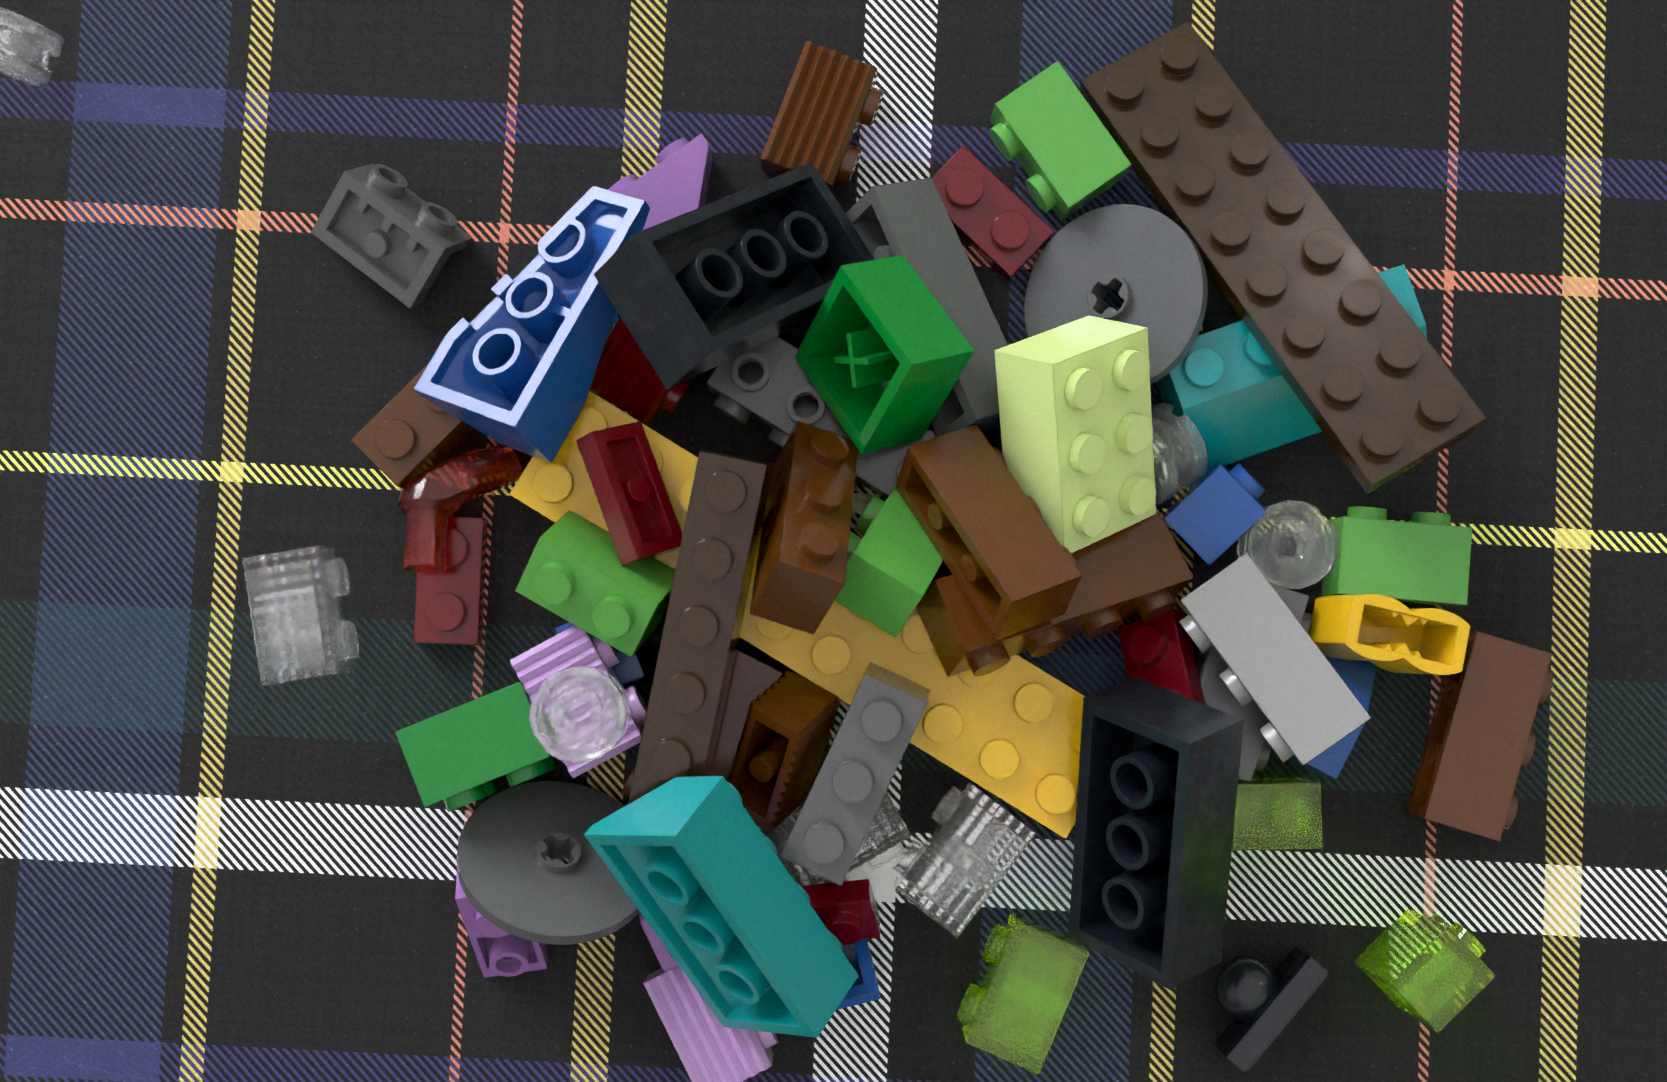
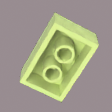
[994,316,1156,553]

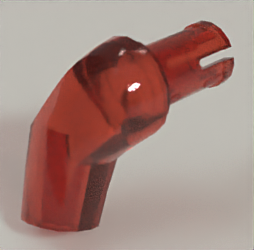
[397,445,522,574]

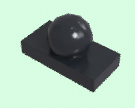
[1214,947,1328,1072]

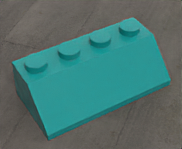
[1156,264,1427,477]
[584,776,859,1038]

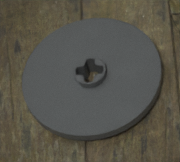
[1024,204,1208,385]
[456,781,640,945]

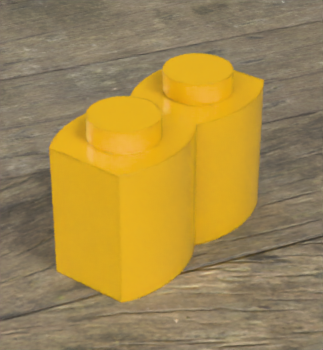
[1309,594,1470,675]

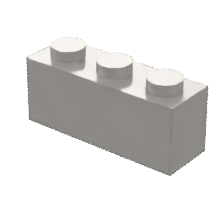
[1179,553,1371,766]

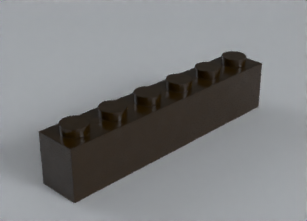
[628,451,774,804]

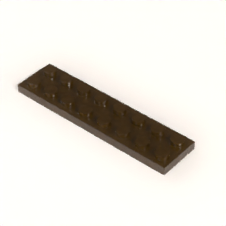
[1080,21,1486,494]

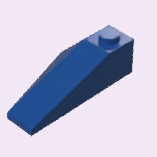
[414,186,650,463]

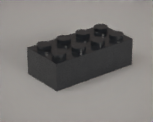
[593,162,875,390]
[1068,677,1244,990]

